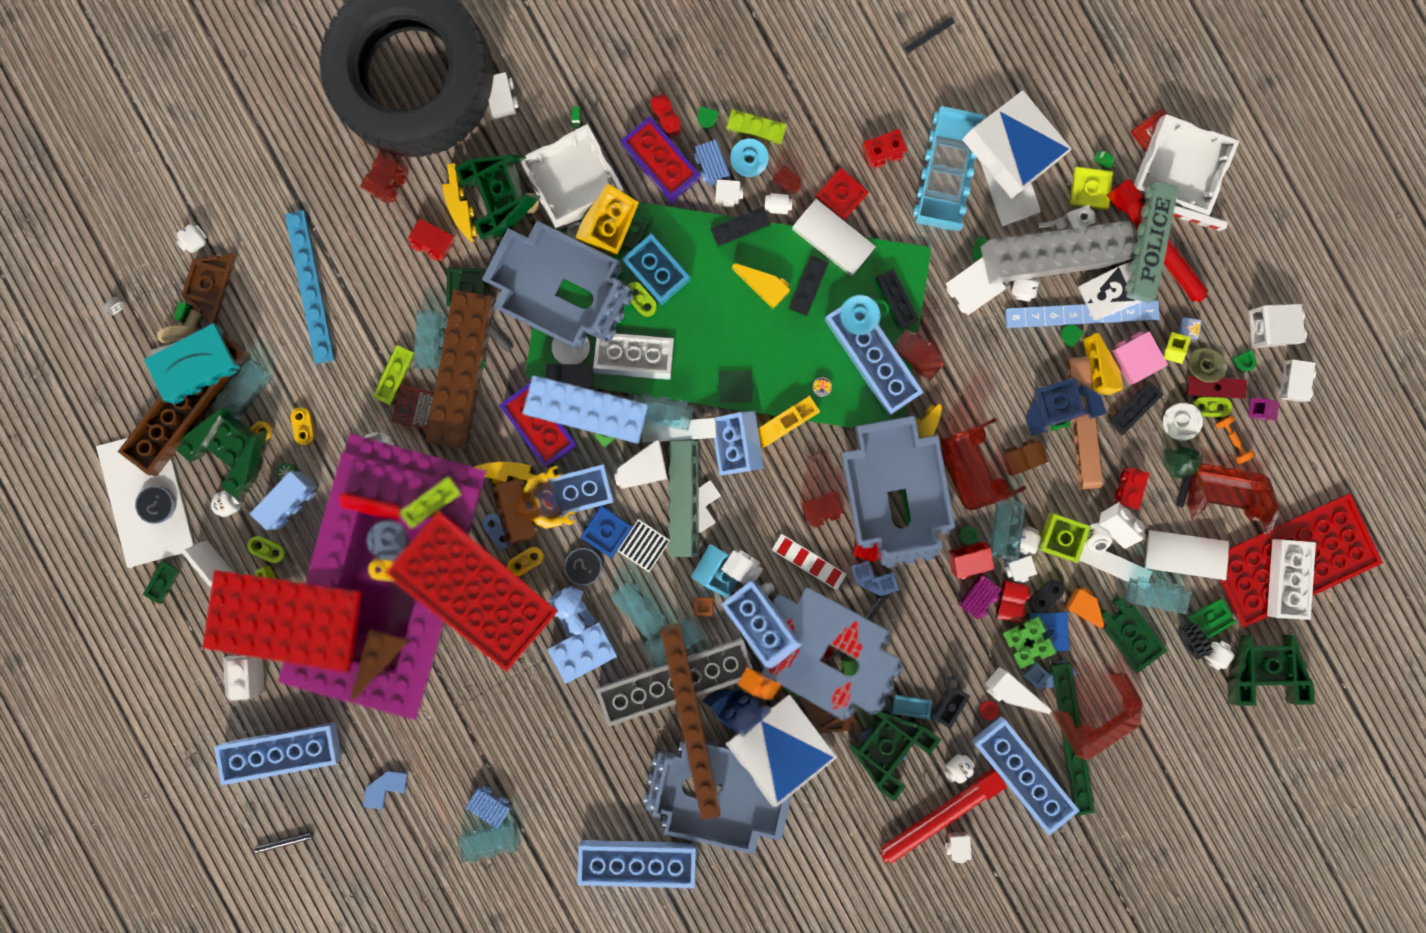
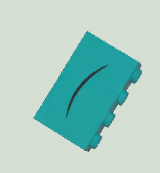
[143,323,240,404]

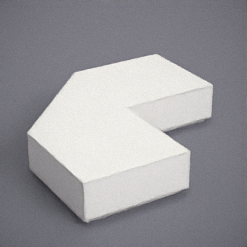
[699,480,721,533]

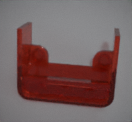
[939,417,1027,511]
[1187,463,1281,535]
[1051,673,1143,760]

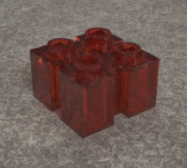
[360,153,408,206]

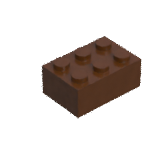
[492,479,537,546]

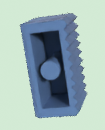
[693,139,730,186]
[465,785,512,829]

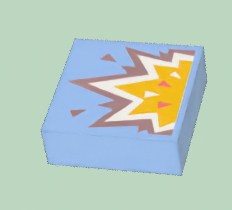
[1178,317,1202,340]

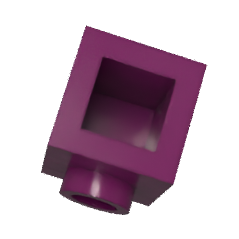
[1249,398,1279,421]

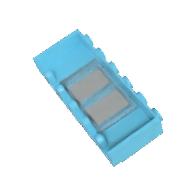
[913,106,986,232]

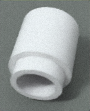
[765,194,792,214]

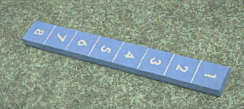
[1005,300,1160,328]

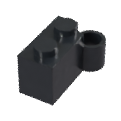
[546,364,594,390]
[930,676,970,729]

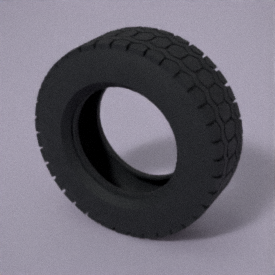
[319,0,494,157]

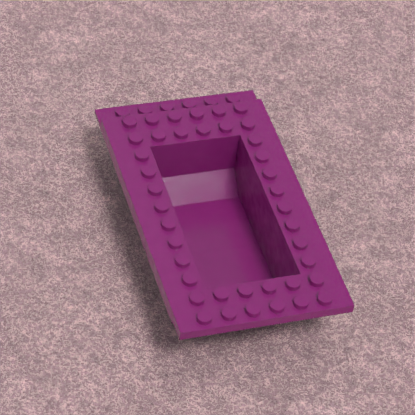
[278,433,487,720]

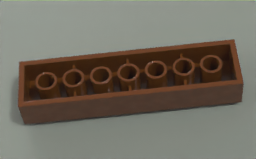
[425,290,495,449]
[117,334,251,476]

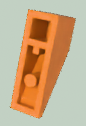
[738,667,784,700]

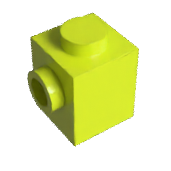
[1164,332,1191,364]

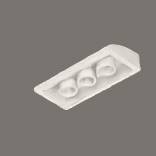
[979,160,1041,227]
[792,199,876,277]
[593,333,674,380]
[1143,530,1229,580]
[1267,539,1316,620]
[182,541,233,588]

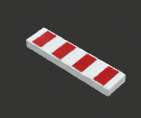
[1173,205,1228,231]
[772,534,847,590]

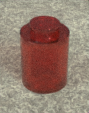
[773,165,803,195]

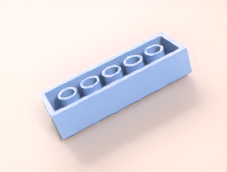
[824,295,923,415]
[523,376,649,444]
[971,716,1079,835]
[214,722,342,785]
[578,840,696,888]

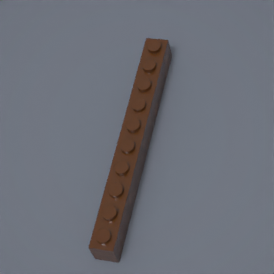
[661,622,721,820]

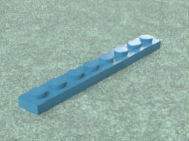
[285,210,335,364]

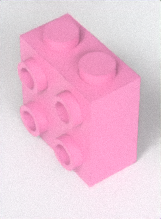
[1110,331,1168,385]

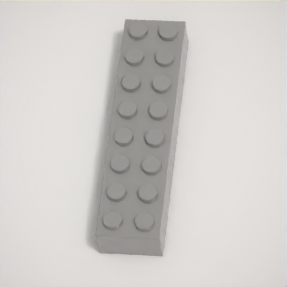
[981,221,1136,284]
[596,637,753,727]

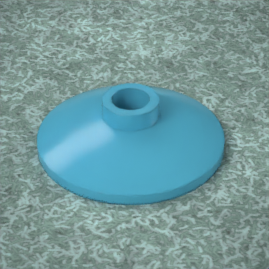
[730,139,769,177]
[840,295,880,335]

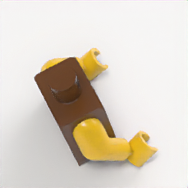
[517,466,576,528]

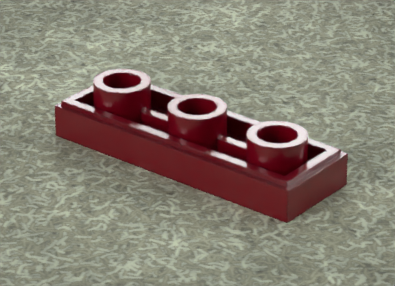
[1186,376,1247,399]

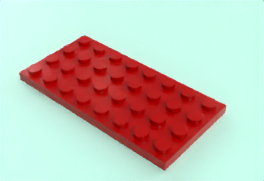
[1219,493,1383,628]
[384,511,558,672]
[202,570,362,673]

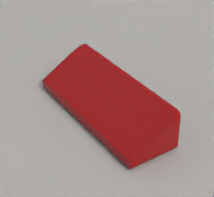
[339,492,403,521]

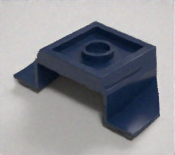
[1026,378,1107,436]
[702,689,771,737]

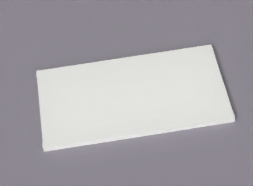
[96,438,194,568]

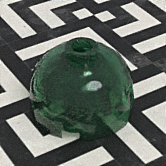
[1162,446,1204,479]

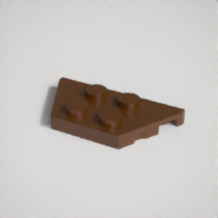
[181,253,237,324]
[800,696,860,733]

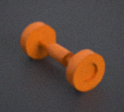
[1215,415,1256,464]

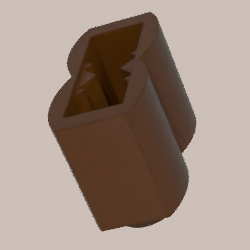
[1002,439,1048,476]

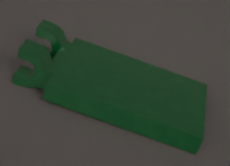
[1100,597,1168,674]

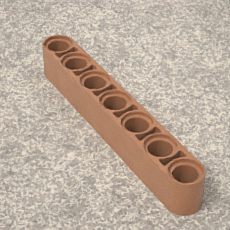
[1066,357,1102,490]

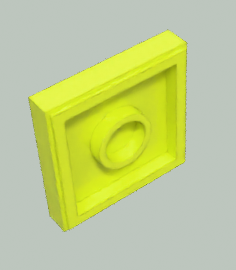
[1069,167,1114,210]

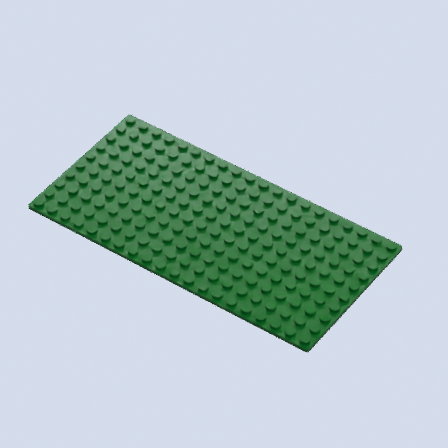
[525,202,931,429]

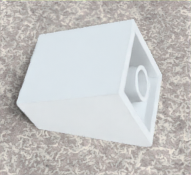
[946,257,1012,315]
[1248,304,1307,349]
[615,440,668,488]
[223,655,265,700]

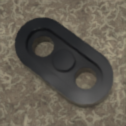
[1030,580,1064,613]

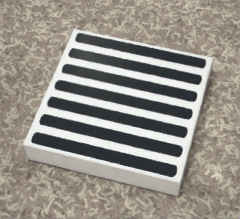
[618,519,670,572]

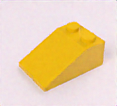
[575,184,639,255]

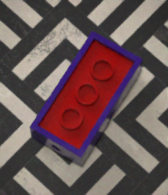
[620,116,700,204]
[499,383,578,468]

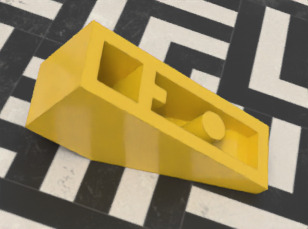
[732,263,790,309]
[1083,333,1123,395]

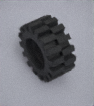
[1178,622,1213,660]

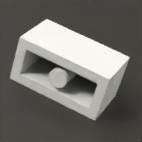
[489,72,519,119]
[1279,360,1316,402]
[1099,503,1145,549]

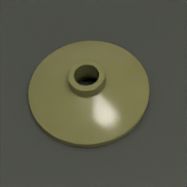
[1188,348,1227,382]

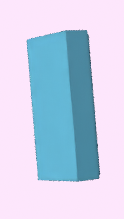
[891,694,933,720]

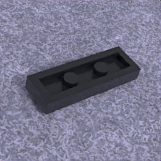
[711,206,771,247]
[789,256,829,317]
[875,269,919,329]
[1108,381,1164,436]

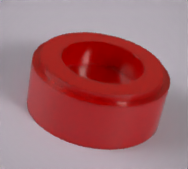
[978,700,999,721]

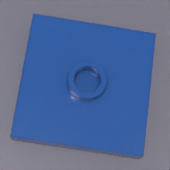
[580,505,633,558]
[1028,612,1069,651]

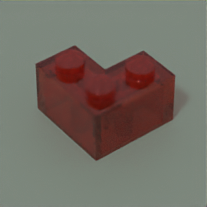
[893,330,944,381]
[800,491,845,528]

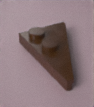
[350,630,409,700]

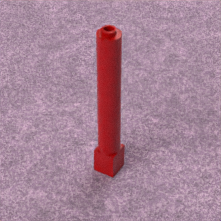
[1107,178,1209,303]
[880,767,1007,864]

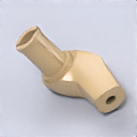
[158,309,202,343]

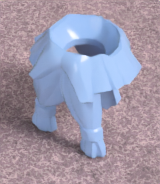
[548,586,596,637]

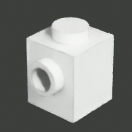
[716,180,743,207]
[1062,205,1096,229]
[1004,555,1037,583]
[945,831,972,863]

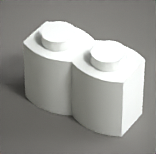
[721,550,763,585]

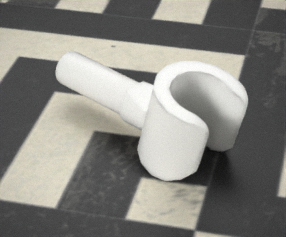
[1038,218,1067,231]

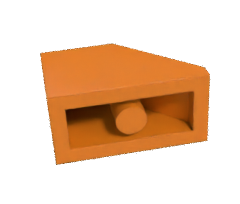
[1064,587,1104,628]

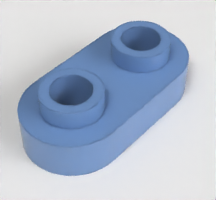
[482,514,510,549]

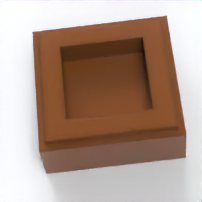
[694,596,713,616]

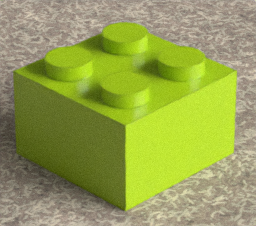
[1037,513,1091,563]

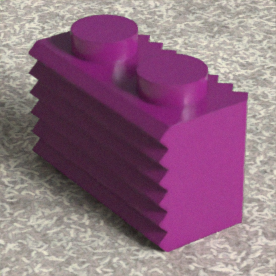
[957,574,1001,620]

